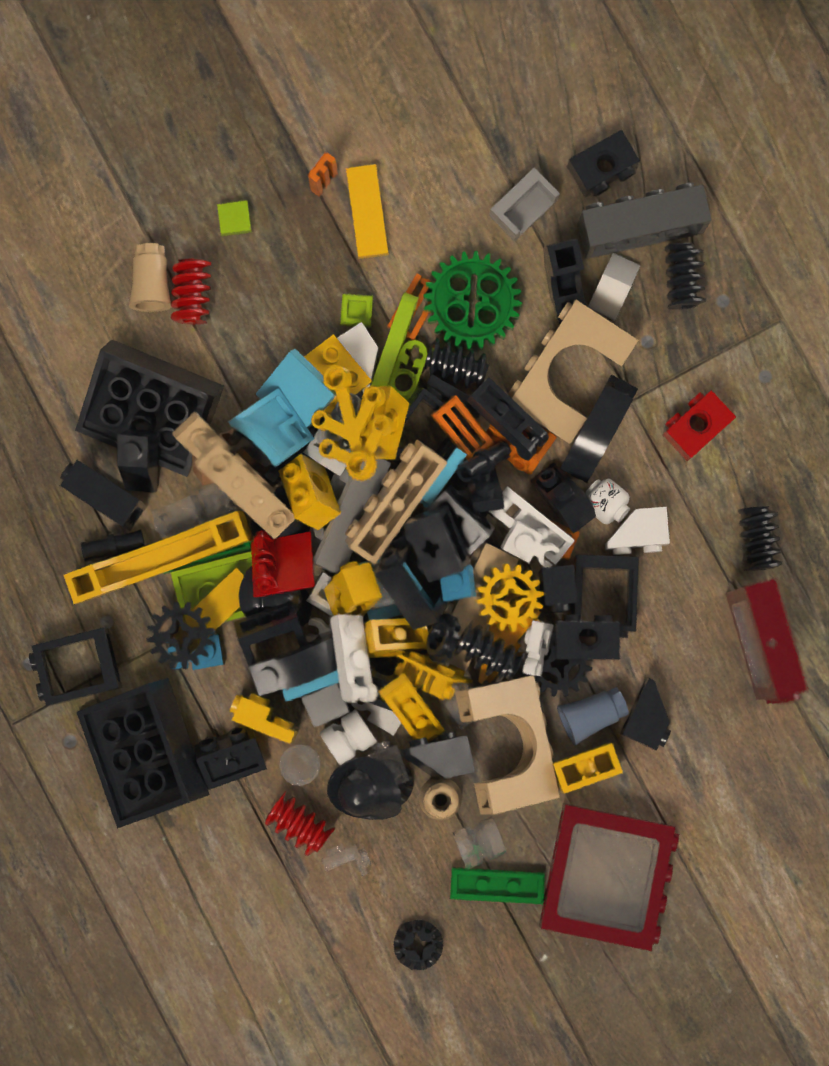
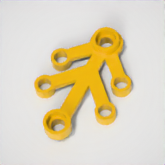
[311,365,394,481]

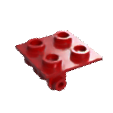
[251,531,315,598]

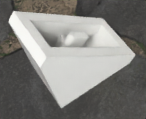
[588,253,641,321]

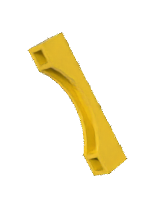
[63,511,253,604]

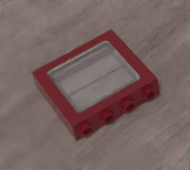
[726,578,809,704]
[539,803,679,951]

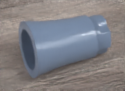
[557,687,629,746]

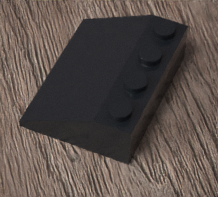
[75,339,224,477]
[77,678,210,829]

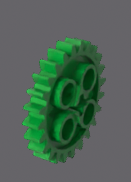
[423,251,522,351]

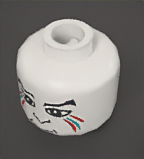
[585,479,630,524]

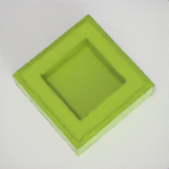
[217,201,252,236]
[340,294,373,328]

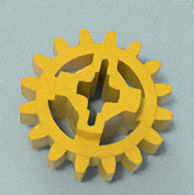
[475,563,544,632]

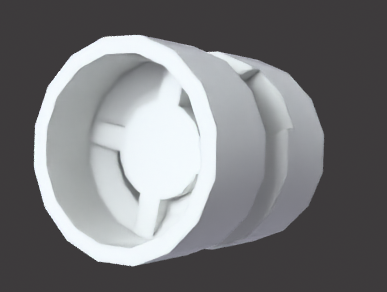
[320,709,377,766]

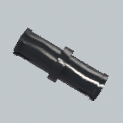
[456,440,511,482]
[81,529,145,562]

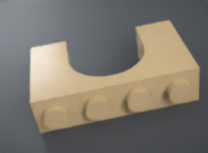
[508,300,639,444]
[455,675,560,815]

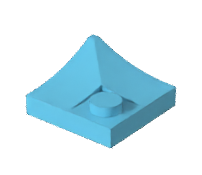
[229,388,315,466]

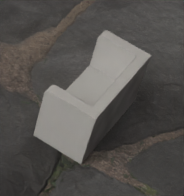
[489,168,560,242]
[302,683,351,726]

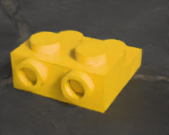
[229,693,298,744]

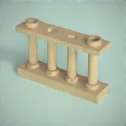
[172,412,295,539]

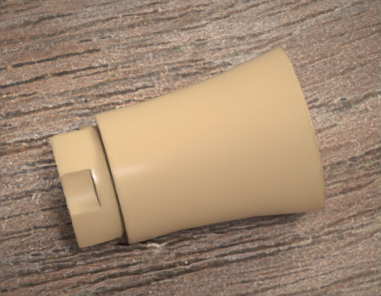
[129,243,171,312]
[419,778,462,820]

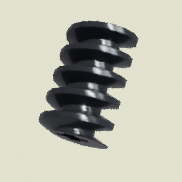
[664,243,706,310]
[422,338,490,389]
[738,506,783,571]
[454,620,525,683]

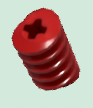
[171,258,212,324]
[265,791,336,856]

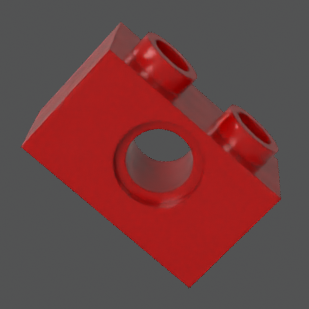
[663,390,736,461]

